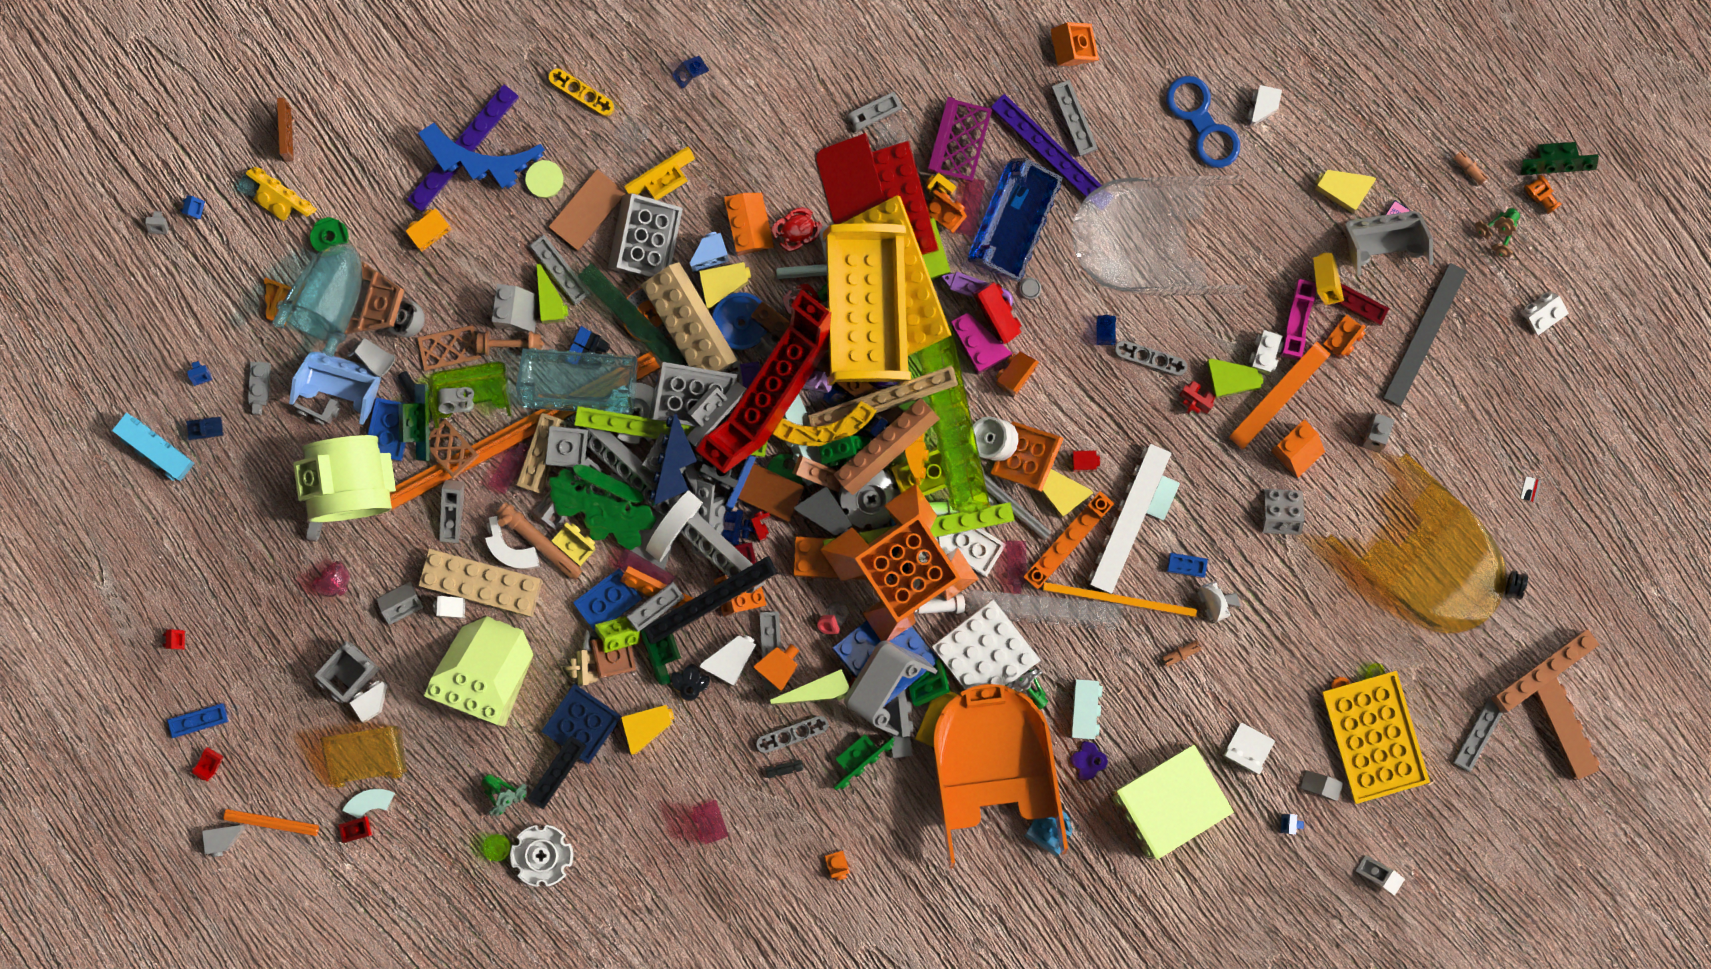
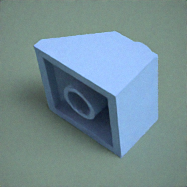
[690,232,729,273]

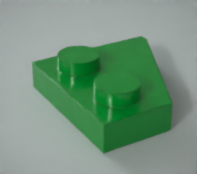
[909,658,950,707]

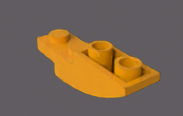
[905,433,929,485]

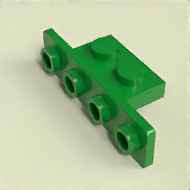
[833,733,895,791]

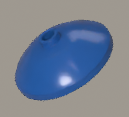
[713,292,767,350]

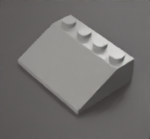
[608,193,683,278]
[649,362,737,429]

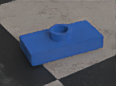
[1167,553,1208,578]

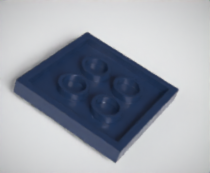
[541,684,622,764]

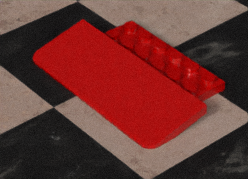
[816,133,939,255]

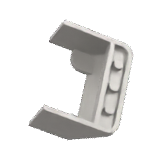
[1346,211,1433,276]
[844,641,938,736]

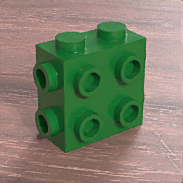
[818,436,871,467]

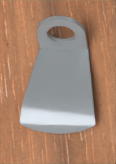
[347,338,395,378]

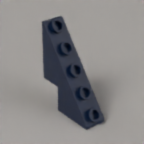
[649,414,697,506]

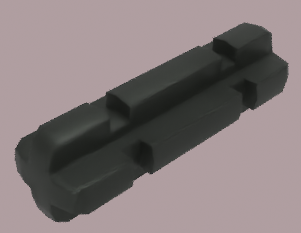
[765,760,804,778]

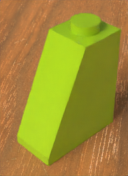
[1206,359,1263,399]

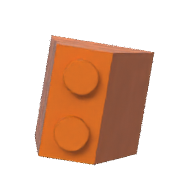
[1271,419,1325,478]

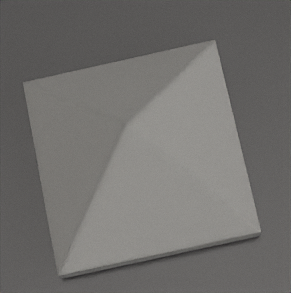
[582,630,601,653]

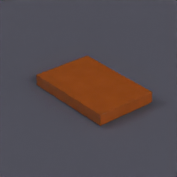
[277,97,294,162]
[738,464,805,522]

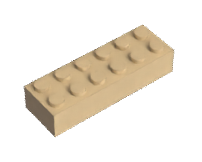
[641,262,738,372]
[419,549,543,618]

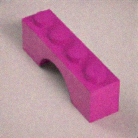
[1280,279,1317,360]

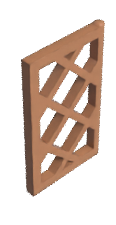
[418,325,481,371]
[429,419,479,479]

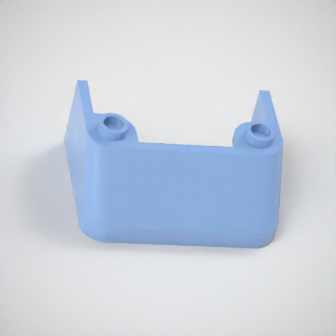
[289,352,381,425]

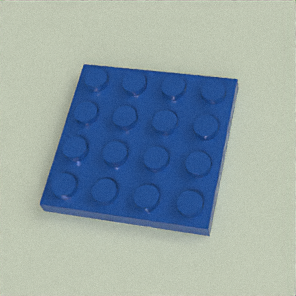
[832,621,938,706]

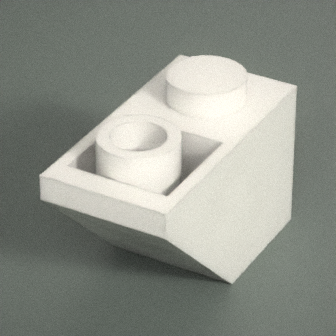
[1248,85,1282,126]
[434,596,466,619]
[350,681,387,723]

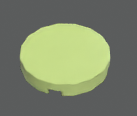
[526,160,564,199]

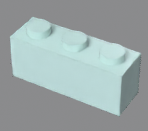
[1071,679,1102,740]

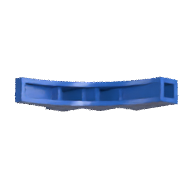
[418,123,545,190]

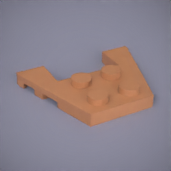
[339,261,404,334]

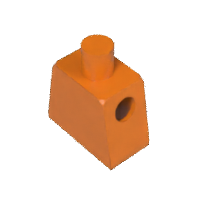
[754,644,799,692]

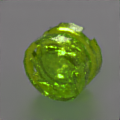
[483,834,511,862]

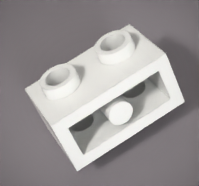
[1249,330,1284,375]

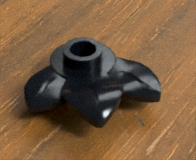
[671,663,710,701]

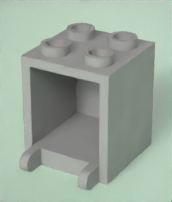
[314,641,380,703]

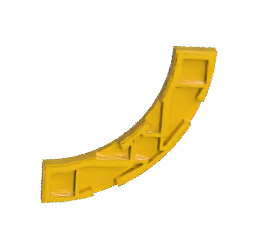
[772,400,878,446]

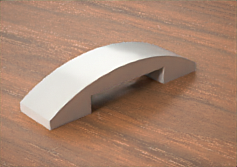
[646,491,703,562]

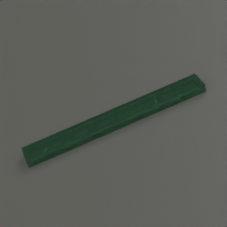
[577,263,689,366]

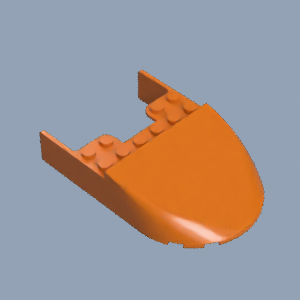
[934,684,1068,869]

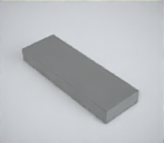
[626,582,685,632]

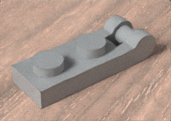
[847,92,903,133]

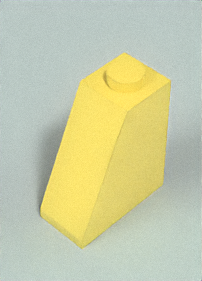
[1315,170,1376,213]
[699,262,751,311]
[1042,469,1093,518]

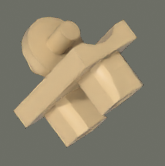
[566,650,598,686]

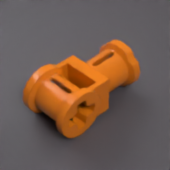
[1524,175,1561,214]

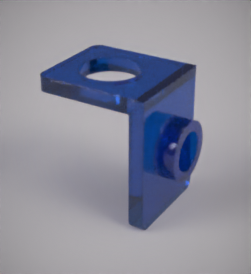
[672,56,709,89]

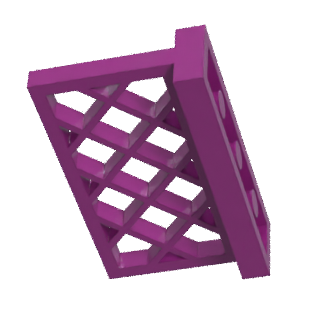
[928,96,992,182]

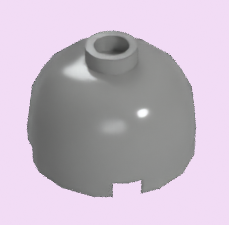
[388,298,425,338]

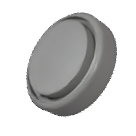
[1019,278,1041,300]

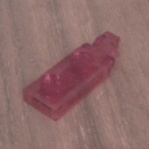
[488,442,528,495]
[1006,541,1027,595]

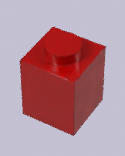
[1072,450,1100,472]

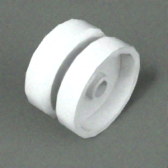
[969,416,1018,461]

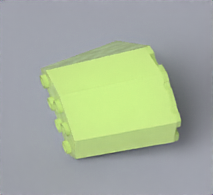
[424,616,533,727]

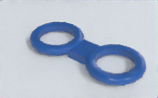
[1166,76,1240,168]

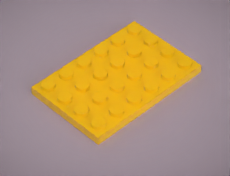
[1322,671,1430,804]

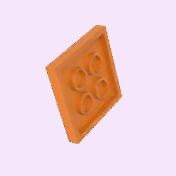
[990,421,1063,492]

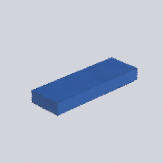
[725,455,756,512]
[167,703,229,739]

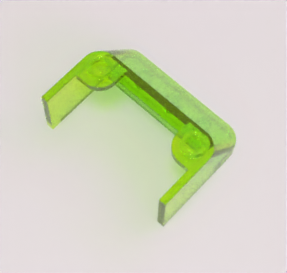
[429,362,512,429]

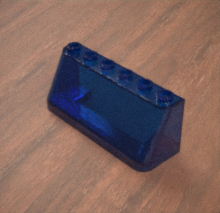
[968,158,1063,282]

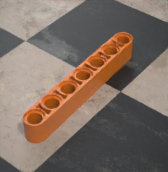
[1229,342,1331,450]

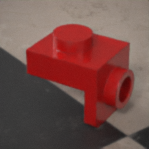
[191,747,224,782]

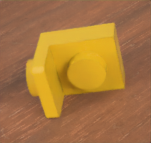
[926,173,956,196]

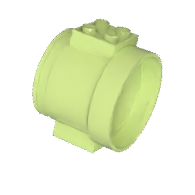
[293,435,396,522]

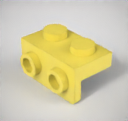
[551,522,596,567]

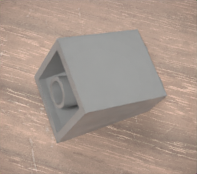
[492,284,539,333]

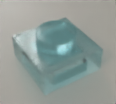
[237,173,260,198]

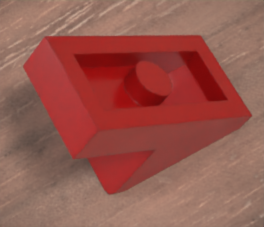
[338,816,373,843]

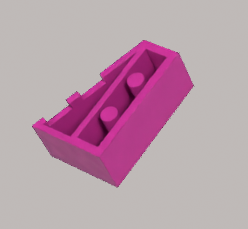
[951,313,1012,375]

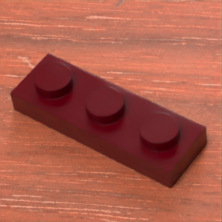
[1336,283,1390,326]

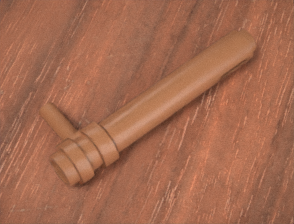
[496,502,583,580]

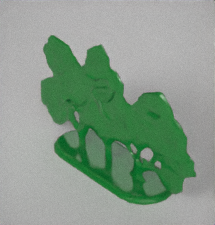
[548,464,657,550]

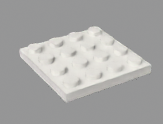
[932,599,1041,690]

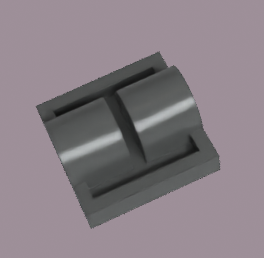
[699,463,738,489]

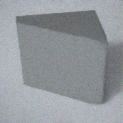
[1224,593,1240,608]

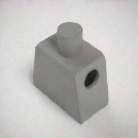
[1362,412,1395,453]

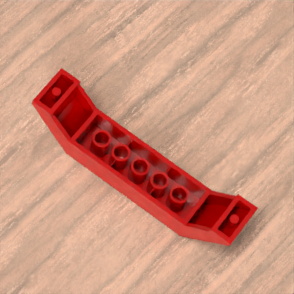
[696,290,832,473]

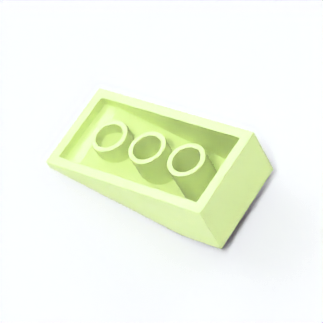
[770,669,850,705]

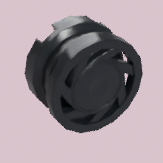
[1505,570,1528,600]

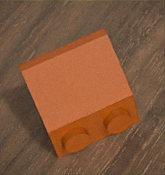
[1050,22,1099,66]
[996,351,1039,397]

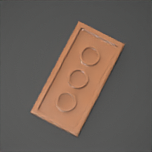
[549,169,627,252]

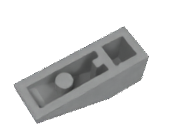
[440,480,465,543]

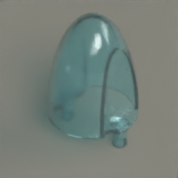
[272,242,363,357]

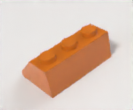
[724,193,774,256]

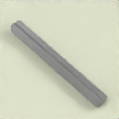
[974,472,1051,540]

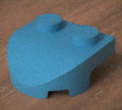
[1024,811,1072,857]

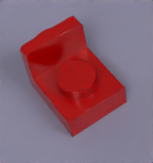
[751,511,771,542]

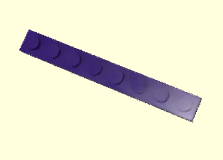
[407,84,519,213]
[991,94,1114,212]

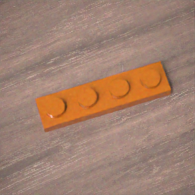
[620,566,693,609]

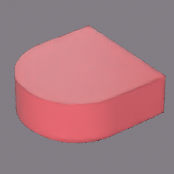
[817,615,840,634]

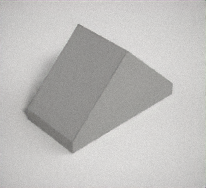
[1300,770,1343,801]

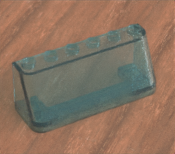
[516,348,638,415]

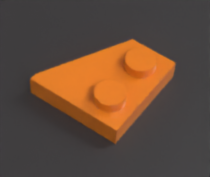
[264,278,300,326]

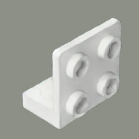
[1223,723,1275,775]

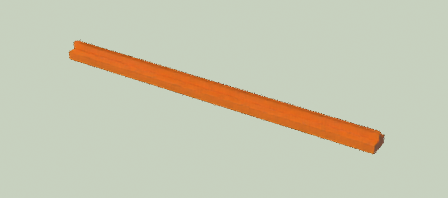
[389,351,660,512]

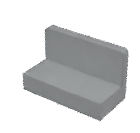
[377,582,424,625]

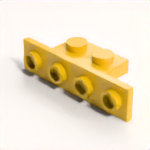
[624,146,695,200]
[246,167,317,221]

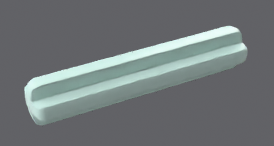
[776,264,827,279]

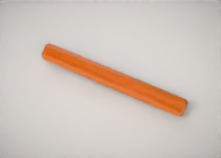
[223,809,319,836]

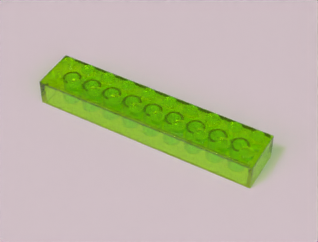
[918,325,990,514]

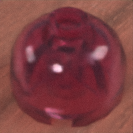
[311,560,350,597]

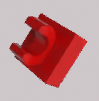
[162,629,185,650]

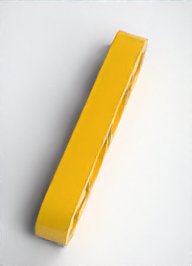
[549,69,614,117]

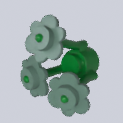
[481,774,527,816]

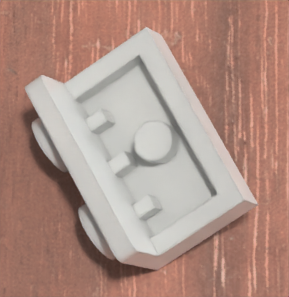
[1520,291,1569,335]

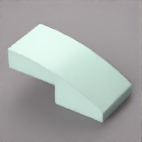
[1146,475,1180,520]

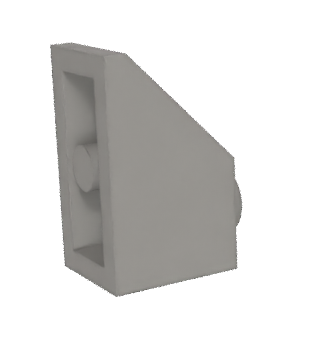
[202,825,245,857]

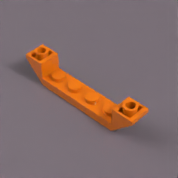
[1024,491,1114,590]

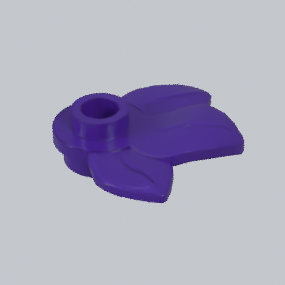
[1069,742,1108,780]

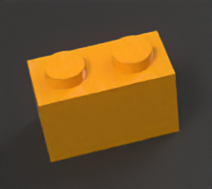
[406,208,452,252]

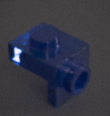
[1096,315,1116,345]

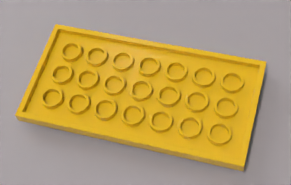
[842,196,951,356]

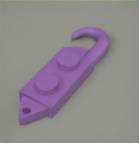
[941,271,1013,306]

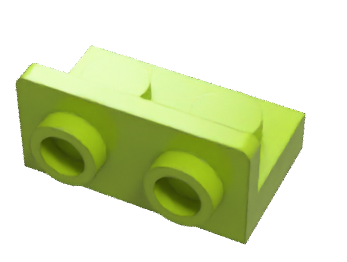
[595,616,640,653]

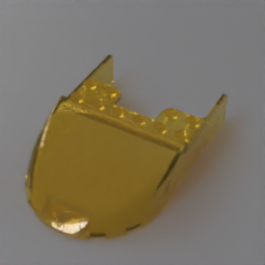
[1324,453,1506,634]

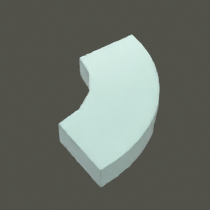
[342,789,395,819]

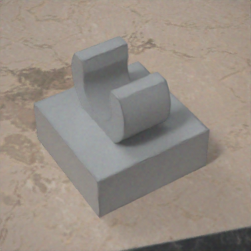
[145,211,169,234]

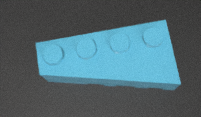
[112,413,195,481]

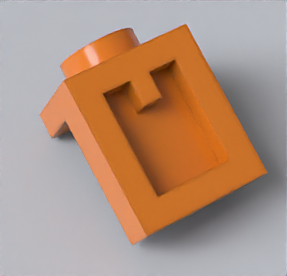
[825,851,850,881]

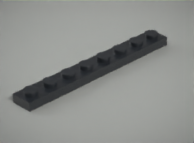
[644,556,778,645]

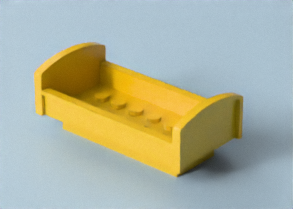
[823,224,911,386]

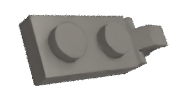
[248,362,271,415]

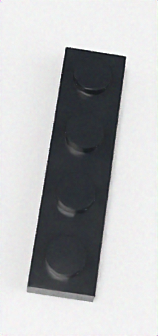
[527,735,587,809]

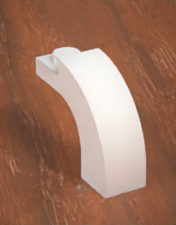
[485,516,540,570]

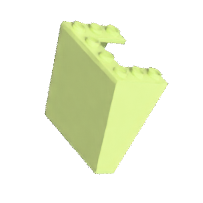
[1112,745,1234,860]

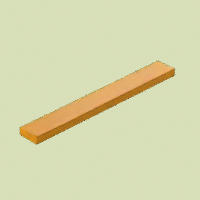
[1042,582,1197,618]

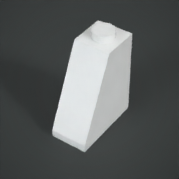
[700,634,756,686]

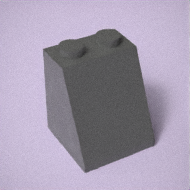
[794,486,852,538]

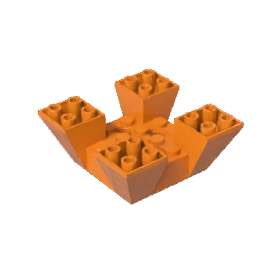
[820,484,979,641]

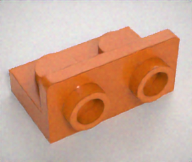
[927,190,967,233]
[1323,314,1366,359]

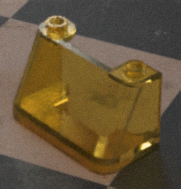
[320,726,408,788]

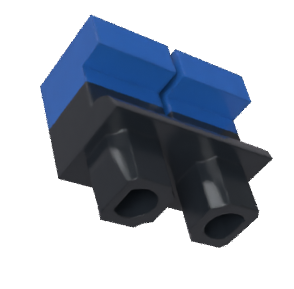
[565,326,611,370]

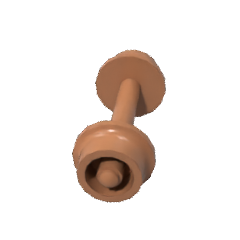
[474,330,544,357]

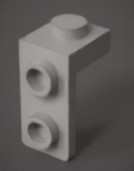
[293,398,341,425]

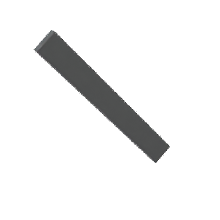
[1383,263,1467,407]

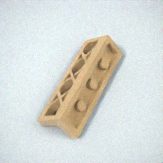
[517,413,567,494]

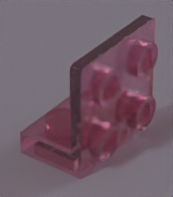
[691,800,729,844]

